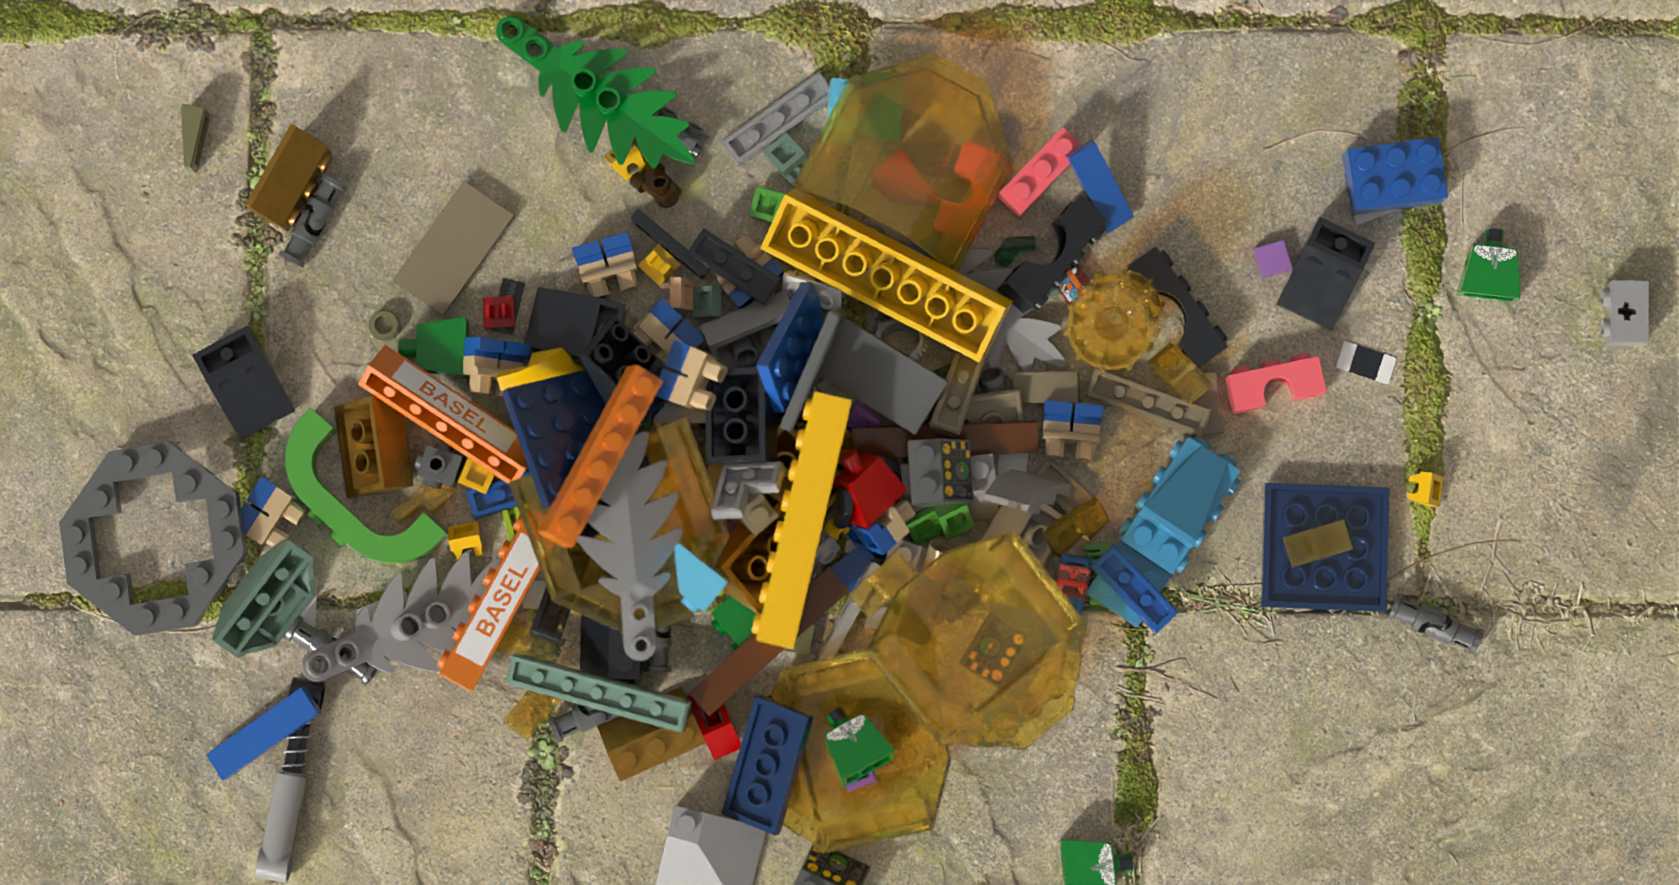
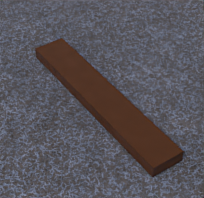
[851,420,1038,458]
[689,567,850,717]

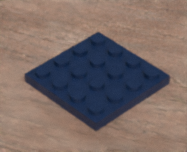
[502,369,650,509]
[1261,483,1390,612]

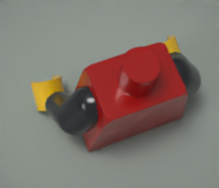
[825,448,907,540]

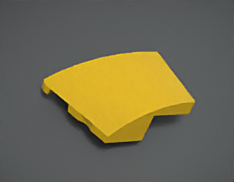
[496,347,584,391]

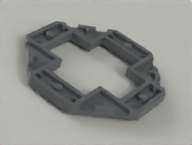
[59,441,248,636]

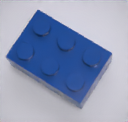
[1342,137,1448,216]

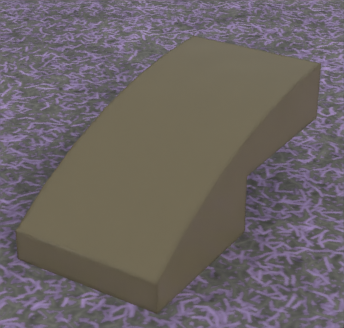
[1013,372,1080,405]

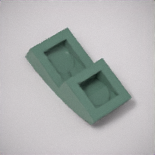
[763,133,829,197]

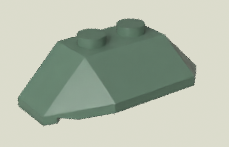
[212,539,314,658]

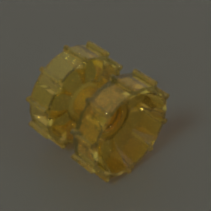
[1063,265,1166,373]

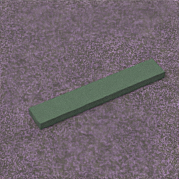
[505,652,692,733]

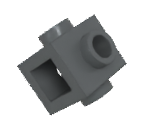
[415,443,465,490]

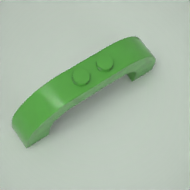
[285,407,448,564]

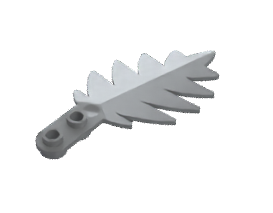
[861,216,1067,372]
[577,431,683,661]
[301,552,523,682]

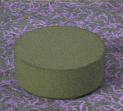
[369,310,401,342]

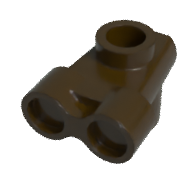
[629,162,682,208]

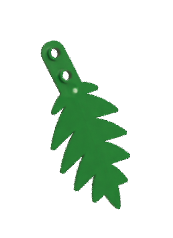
[496,16,695,169]

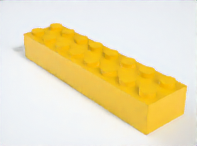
[760,189,1013,362]
[752,392,852,650]

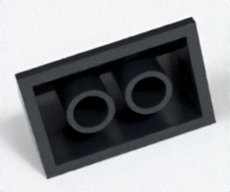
[705,367,778,464]
[580,585,644,681]

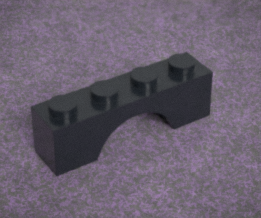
[996,195,1107,314]
[1123,246,1228,372]

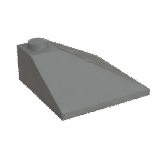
[656,805,766,885]

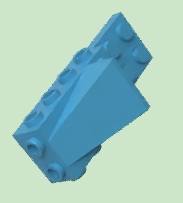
[1085,436,1241,628]

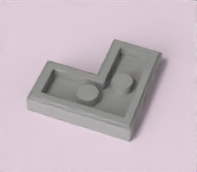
[711,462,785,519]

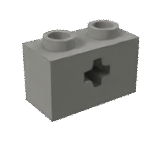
[1600,280,1649,346]

